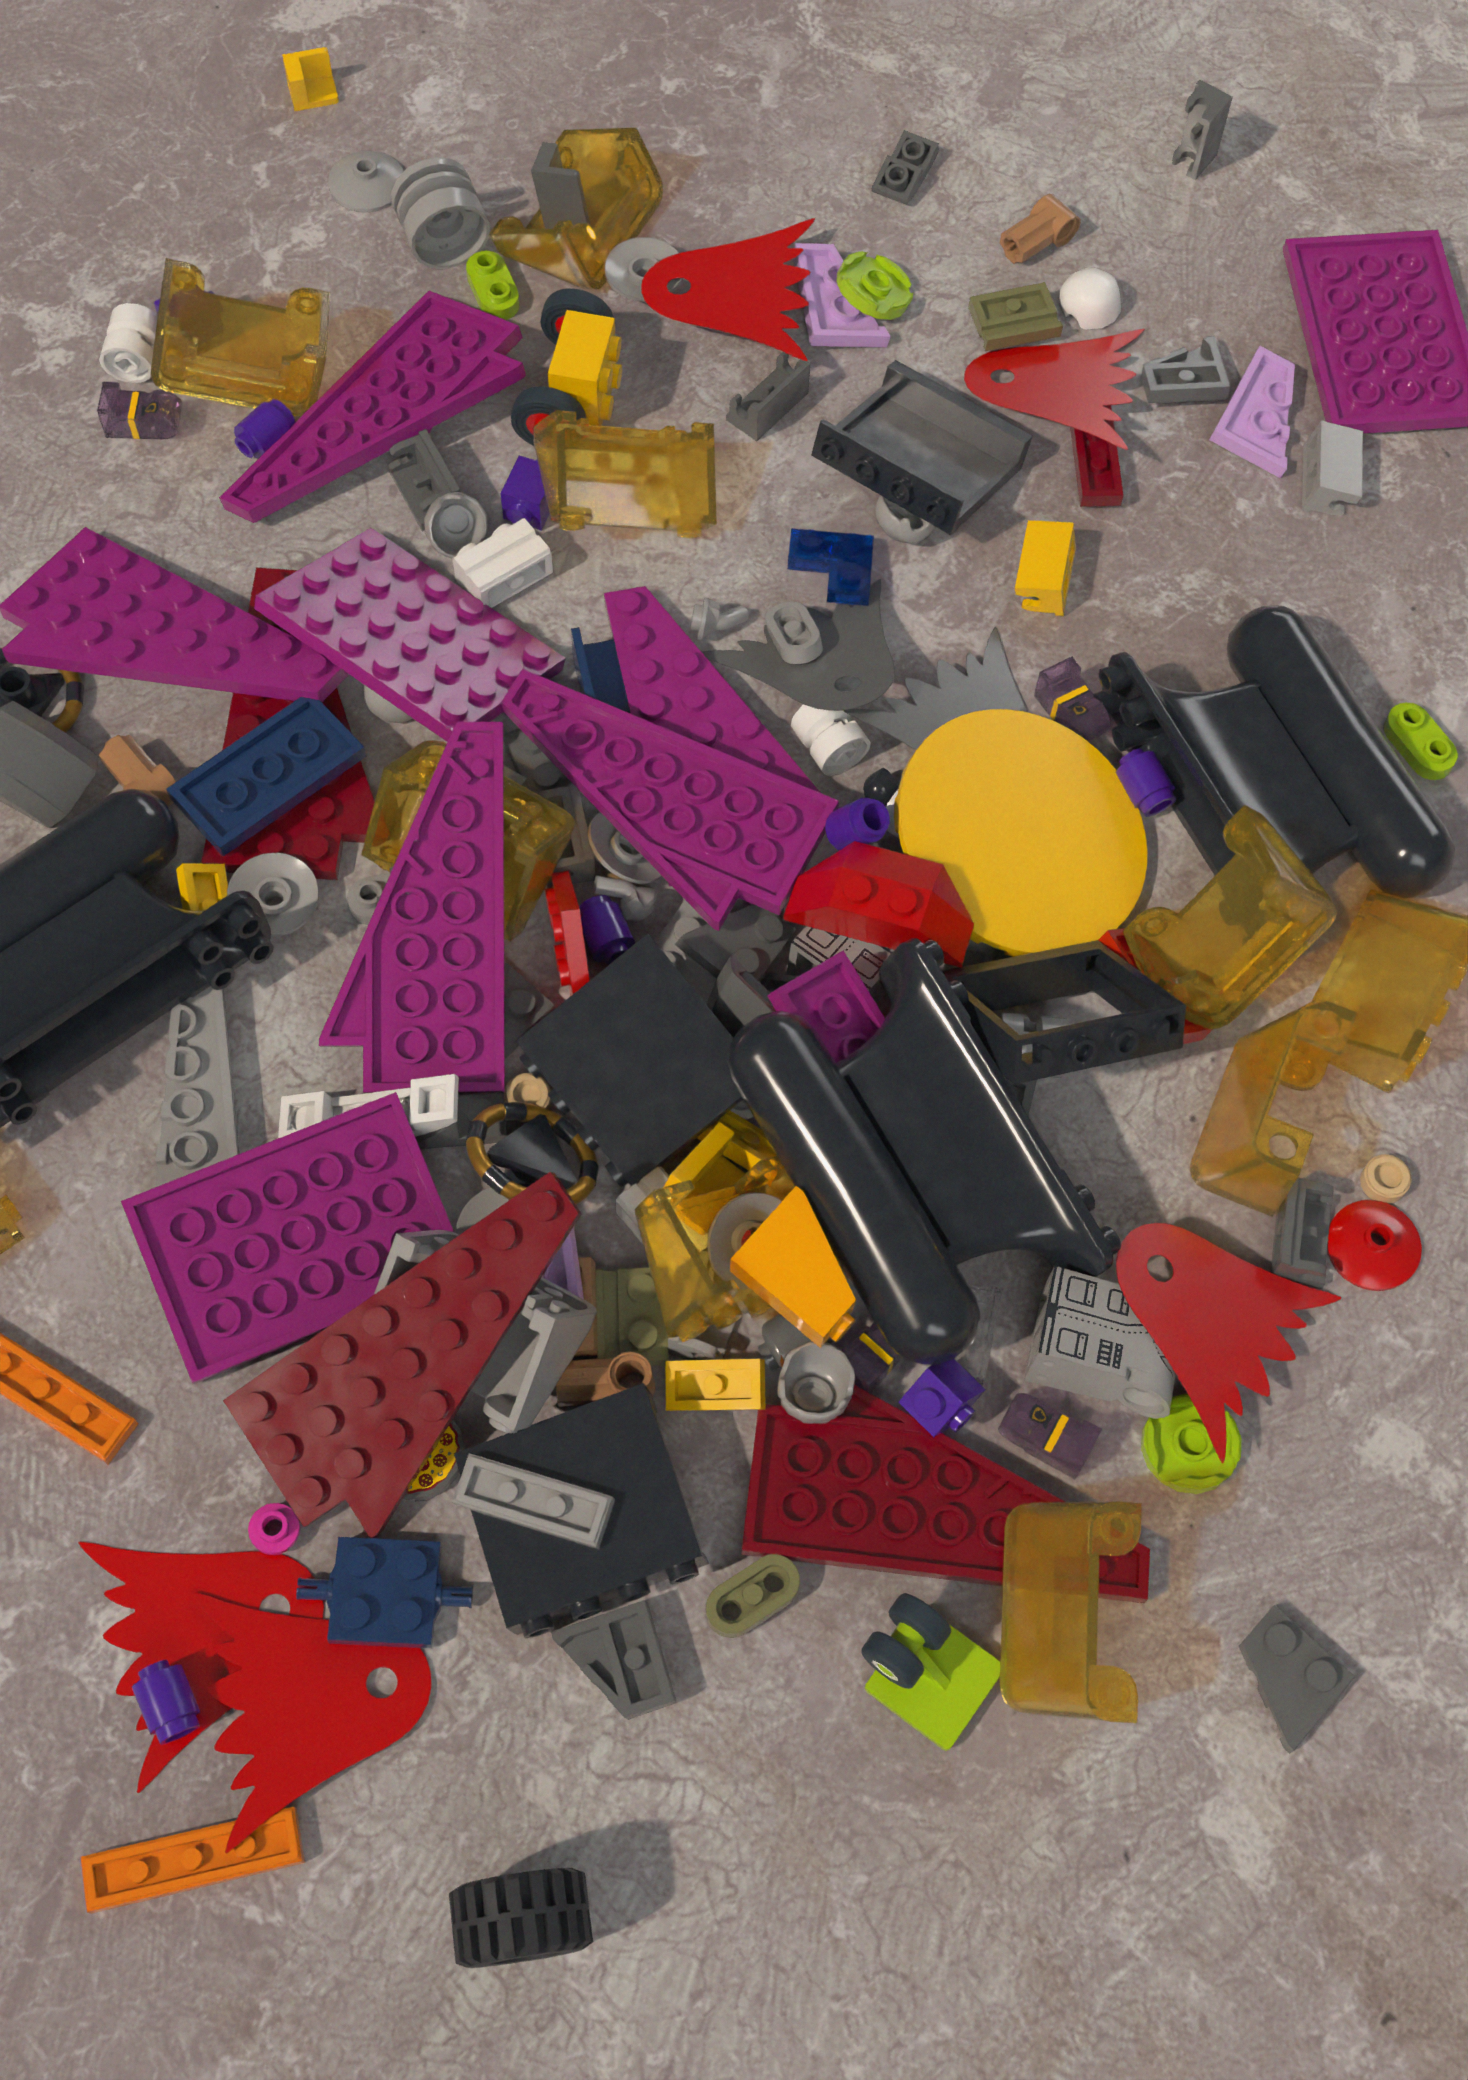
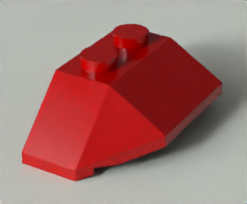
[784,841,974,968]

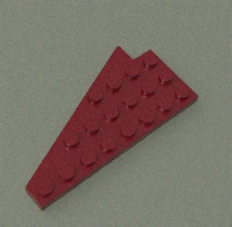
[201,567,386,880]
[223,1171,582,1538]
[741,1385,1150,1604]

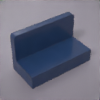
[571,627,630,713]

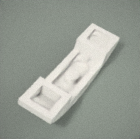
[278,1074,459,1138]

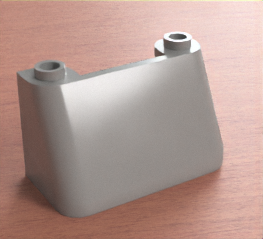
[374,1230,597,1433]

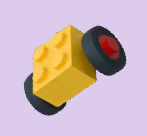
[511,288,622,451]

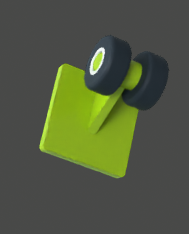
[861,1593,1005,1751]

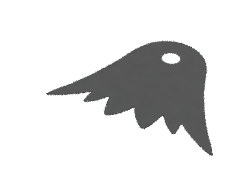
[701,579,895,711]
[843,627,1028,750]

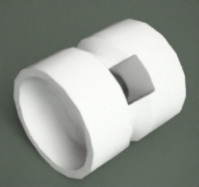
[99,303,164,383]
[791,704,871,776]

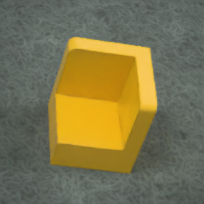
[282,47,339,111]

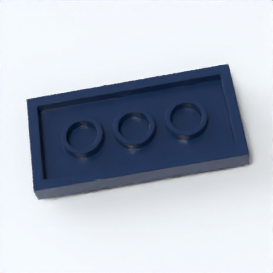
[166,697,366,857]

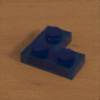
[787,528,874,606]

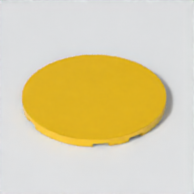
[894,709,1148,957]

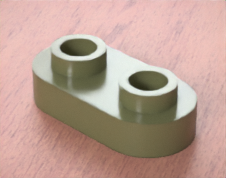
[706,1554,800,1638]

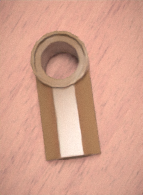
[1000,194,1081,264]
[99,735,176,806]
[556,1352,656,1407]

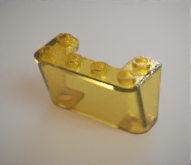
[1289,889,1468,1094]
[1190,1000,1357,1217]
[635,1156,838,1342]

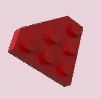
[544,871,590,996]

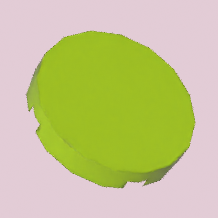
[837,251,913,320]
[1141,1393,1242,1494]

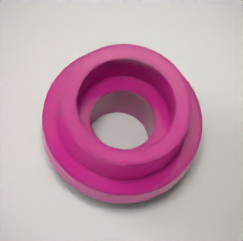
[248,1503,300,1555]

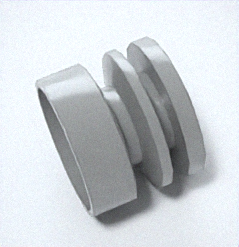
[391,157,490,269]

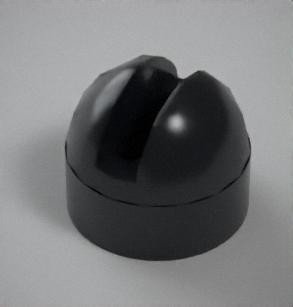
[863,768,899,805]

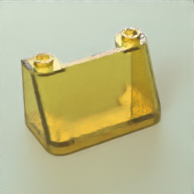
[488,127,663,289]
[151,258,331,416]
[533,410,717,538]
[361,740,575,942]
[1123,805,1337,1029]
[1000,1501,1142,1724]

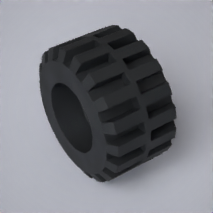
[449,1868,593,1968]

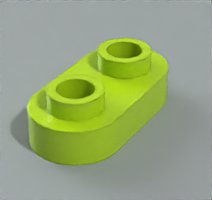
[466,251,520,320]
[1384,702,1458,780]

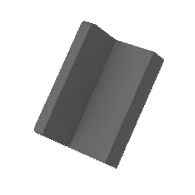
[531,142,591,236]

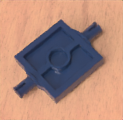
[296,1537,473,1649]

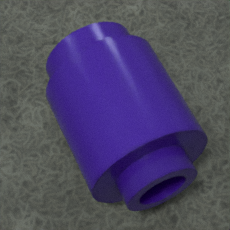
[234,399,295,459]
[1116,749,1176,817]
[825,798,890,850]
[579,895,635,965]
[132,1660,200,1745]

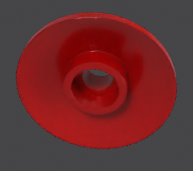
[1327,1200,1422,1291]

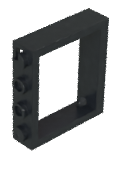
[942,940,1186,1085]

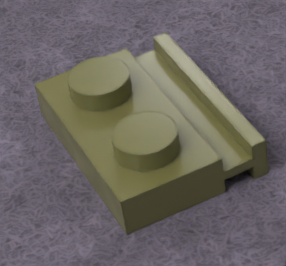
[968,282,1063,351]
[596,1267,669,1366]

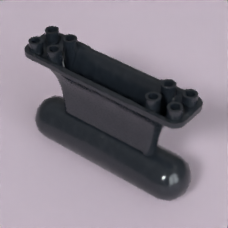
[1091,605,1455,964]
[0,789,274,1128]
[727,938,1121,1366]

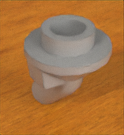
[690,597,749,640]
[594,876,657,922]

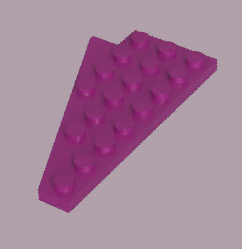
[219,291,526,523]
[0,527,348,702]
[604,586,821,887]
[501,669,839,931]
[319,722,505,1093]

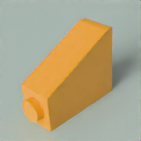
[730,1186,856,1348]

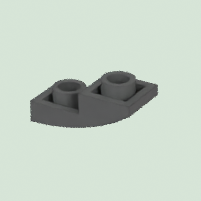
[871,130,939,205]

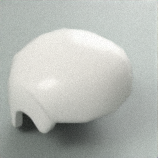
[1060,267,1121,330]

